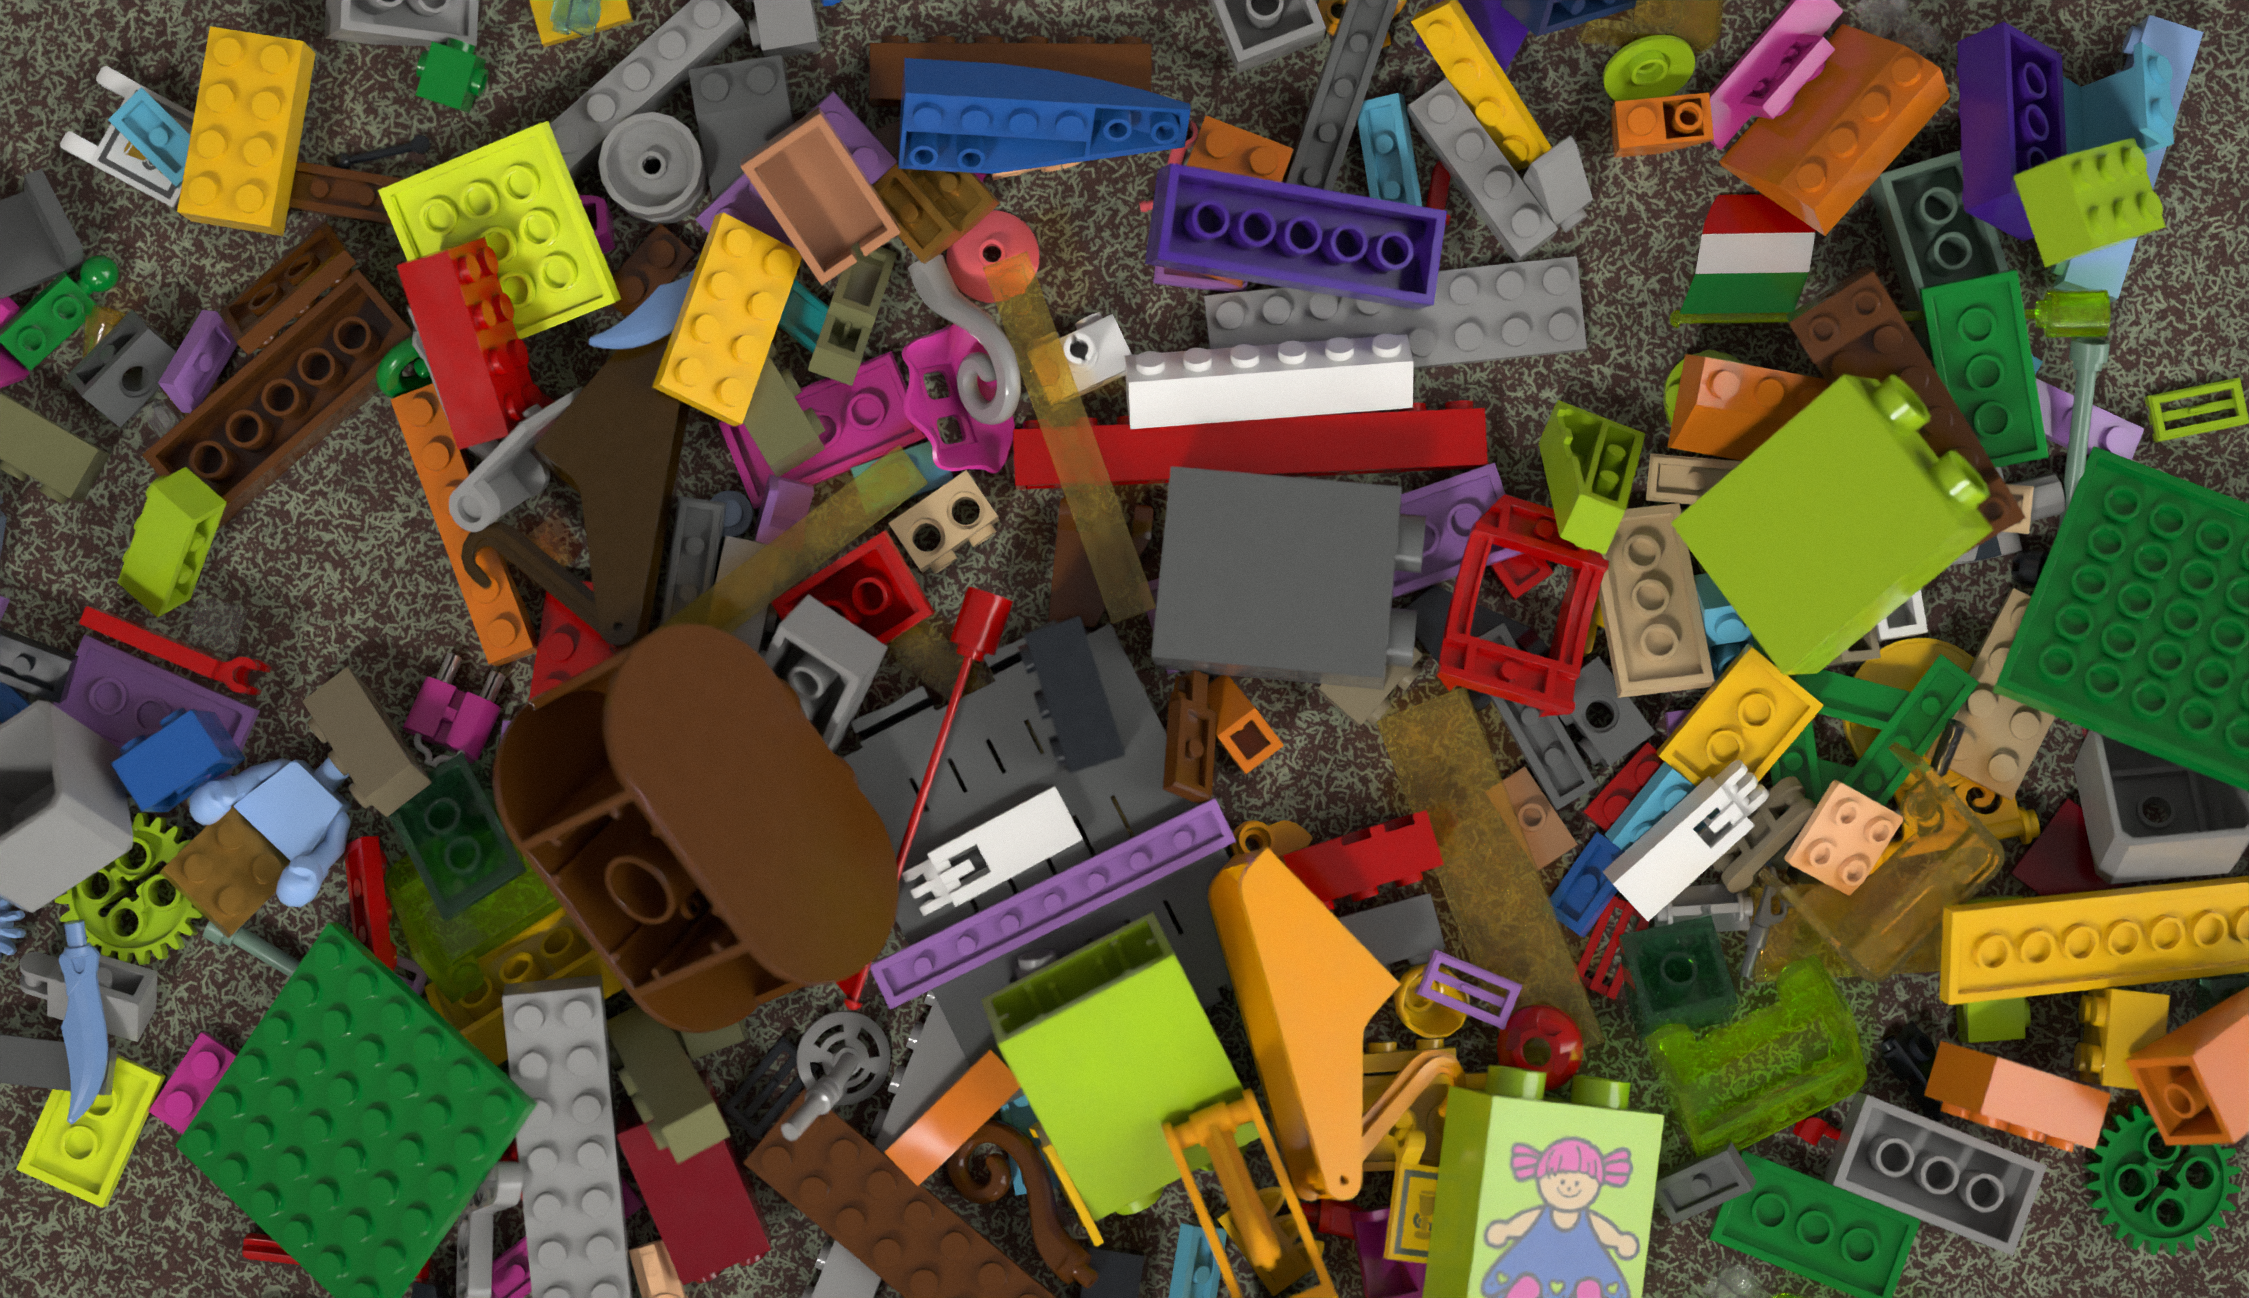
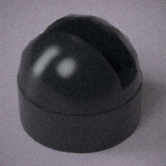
[2011,549,2048,588]

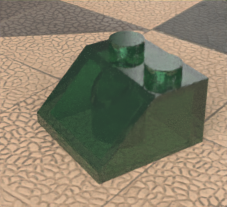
[1619,915,1738,1042]

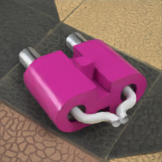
[402,653,505,768]

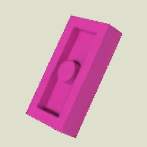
[148,1031,238,1134]

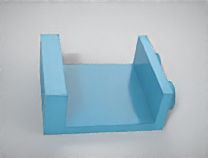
[2063,42,2176,155]

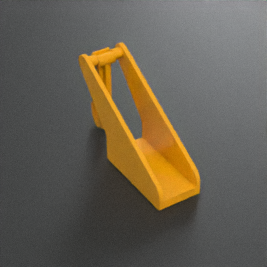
[1207,847,1467,1201]
[1161,1088,1338,1298]

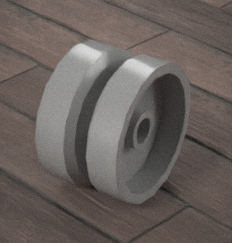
[598,112,709,226]

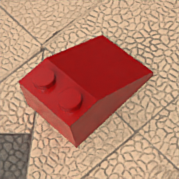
[771,530,935,645]

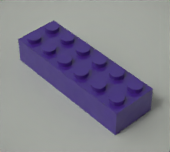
[1145,163,1447,309]

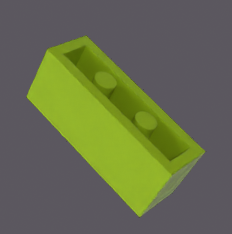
[117,467,227,618]

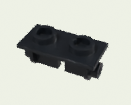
[1879,1020,1954,1122]

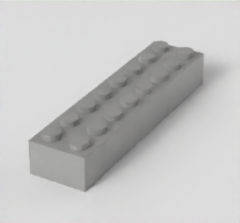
[502,975,633,1298]

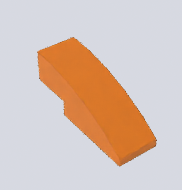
[884,1050,1021,1187]

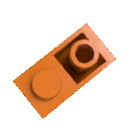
[1610,92,1714,158]
[1207,675,1284,775]

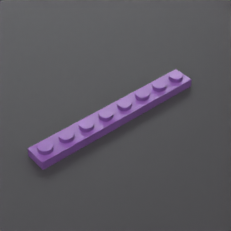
[870,797,1236,1009]

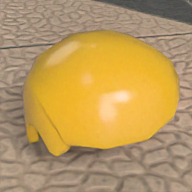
[1393,963,1470,1039]

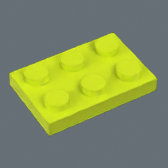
[16,1054,166,1208]

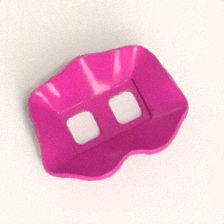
[902,324,1015,474]

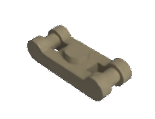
[1712,776,1817,893]

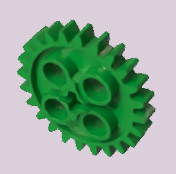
[2082,1104,2241,1256]

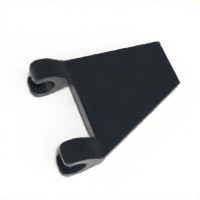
[1405,585,1550,712]

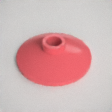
[946,210,1040,303]

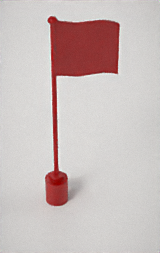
[835,586,1013,1010]

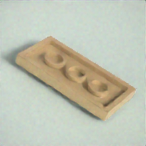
[1598,503,1714,698]
[1924,588,2055,800]

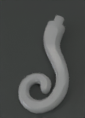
[908,250,1021,425]

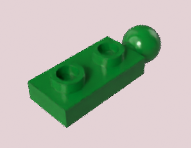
[0,255,119,371]

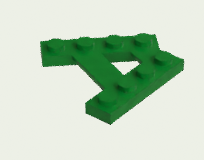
[1753,635,1980,811]

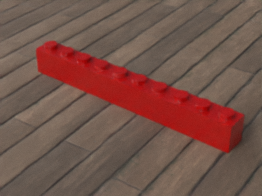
[1013,400,1488,490]

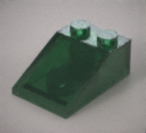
[389,752,528,922]

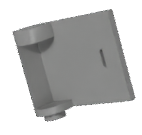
[449,386,583,532]

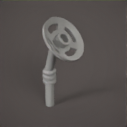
[781,1011,891,1140]

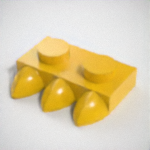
[1218,1187,1325,1296]

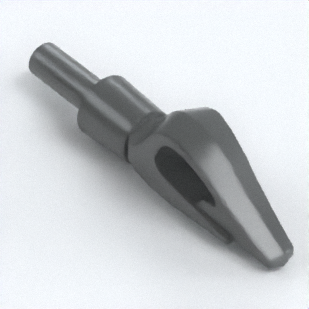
[1739,866,1788,979]

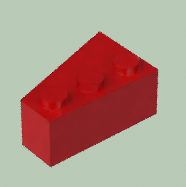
[1277,810,1444,910]

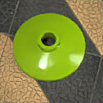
[1603,35,1695,101]

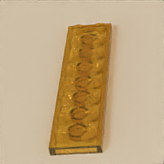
[1376,687,1606,1065]

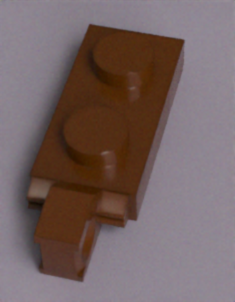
[1163,669,1217,804]

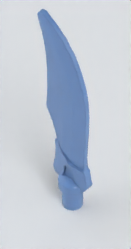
[588,268,696,349]
[59,920,108,1124]

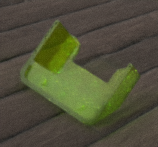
[1644,954,1867,1157]

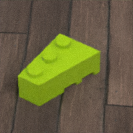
[1539,400,1645,555]

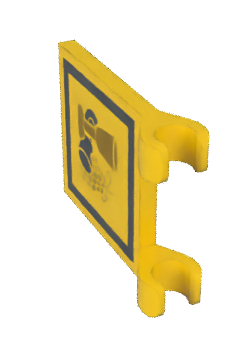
[1383,1128,1439,1264]

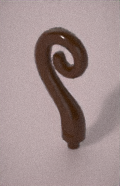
[945,1118,1099,1289]

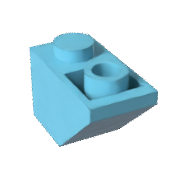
[1694,573,1753,682]

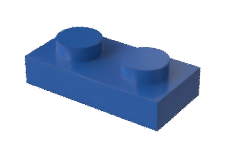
[1542,832,1625,938]

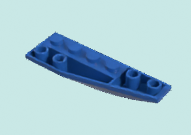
[898,58,1191,174]

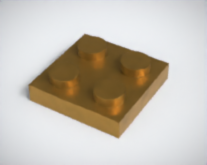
[160,806,290,939]

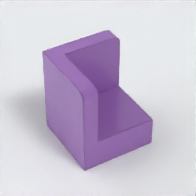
[755,474,814,552]

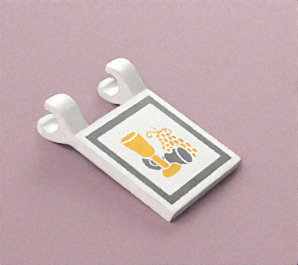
[60,66,194,208]

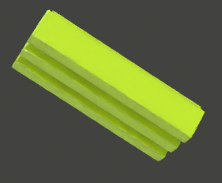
[2144,377,2249,443]

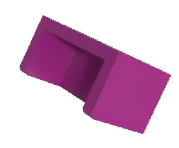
[1350,1204,1427,1298]

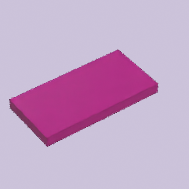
[718,351,928,510]

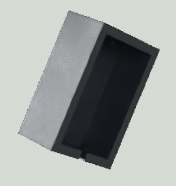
[1018,616,1126,774]

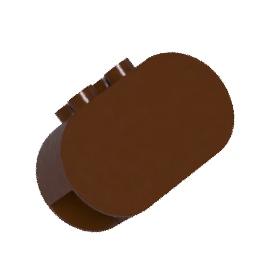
[494,624,899,1033]

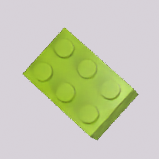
[2013,137,2166,267]

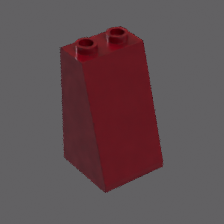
[616,1069,771,1285]

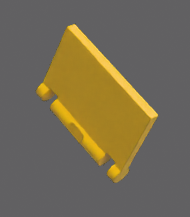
[1029,1121,1104,1247]

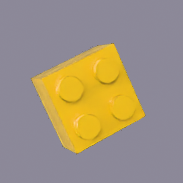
[2074,988,2170,1090]

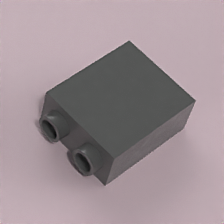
[1151,466,1426,690]

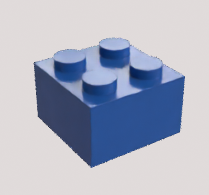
[111,707,246,812]

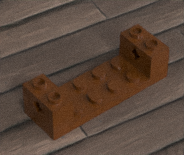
[1786,264,2026,555]

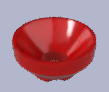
[1497,1004,1584,1091]

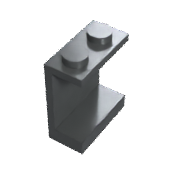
[0,169,83,299]

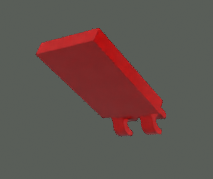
[79,606,271,696]

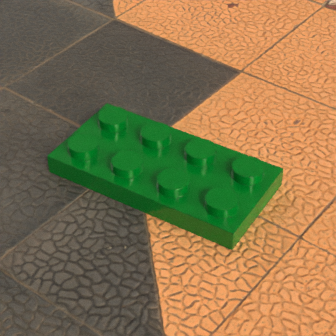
[1919,269,2049,468]
[1707,1149,1921,1298]

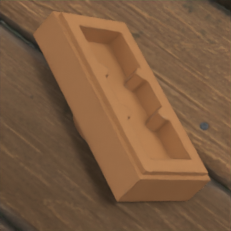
[1485,766,1578,871]

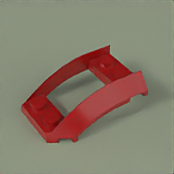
[1437,494,1609,717]

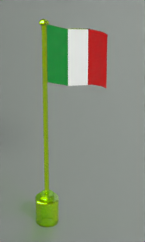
[1669,194,2110,338]

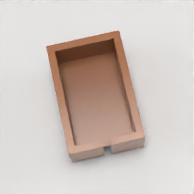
[740,107,901,285]

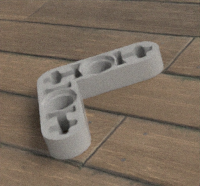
[456,1161,522,1298]

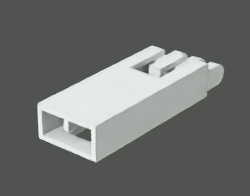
[1603,760,1769,921]
[901,785,1083,916]

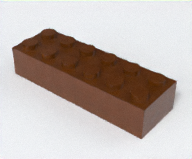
[142,269,416,531]

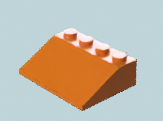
[1719,24,1950,236]

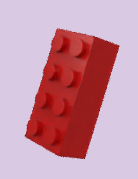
[396,237,544,450]

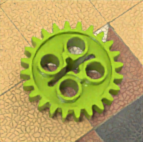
[55,813,206,965]

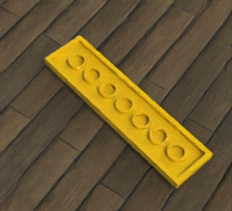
[1939,876,2249,1005]

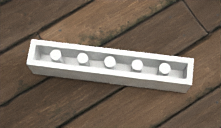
[1125,334,1413,429]

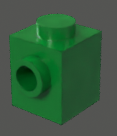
[416,37,488,113]

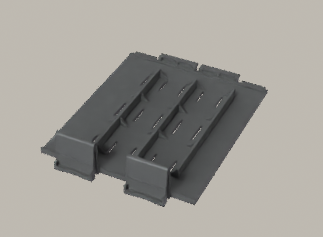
[843,619,1234,1107]

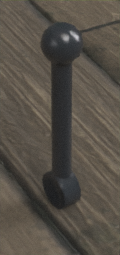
[334,135,430,169]

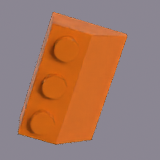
[1667,354,1830,461]

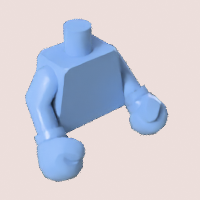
[189,757,351,907]

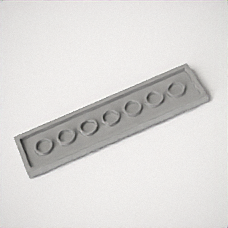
[1204,256,1587,369]

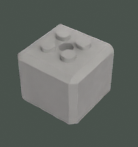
[0,700,133,913]
[2073,730,2249,884]

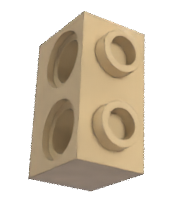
[888,470,1000,574]

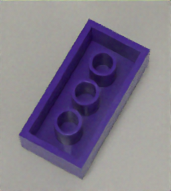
[1956,21,2067,242]

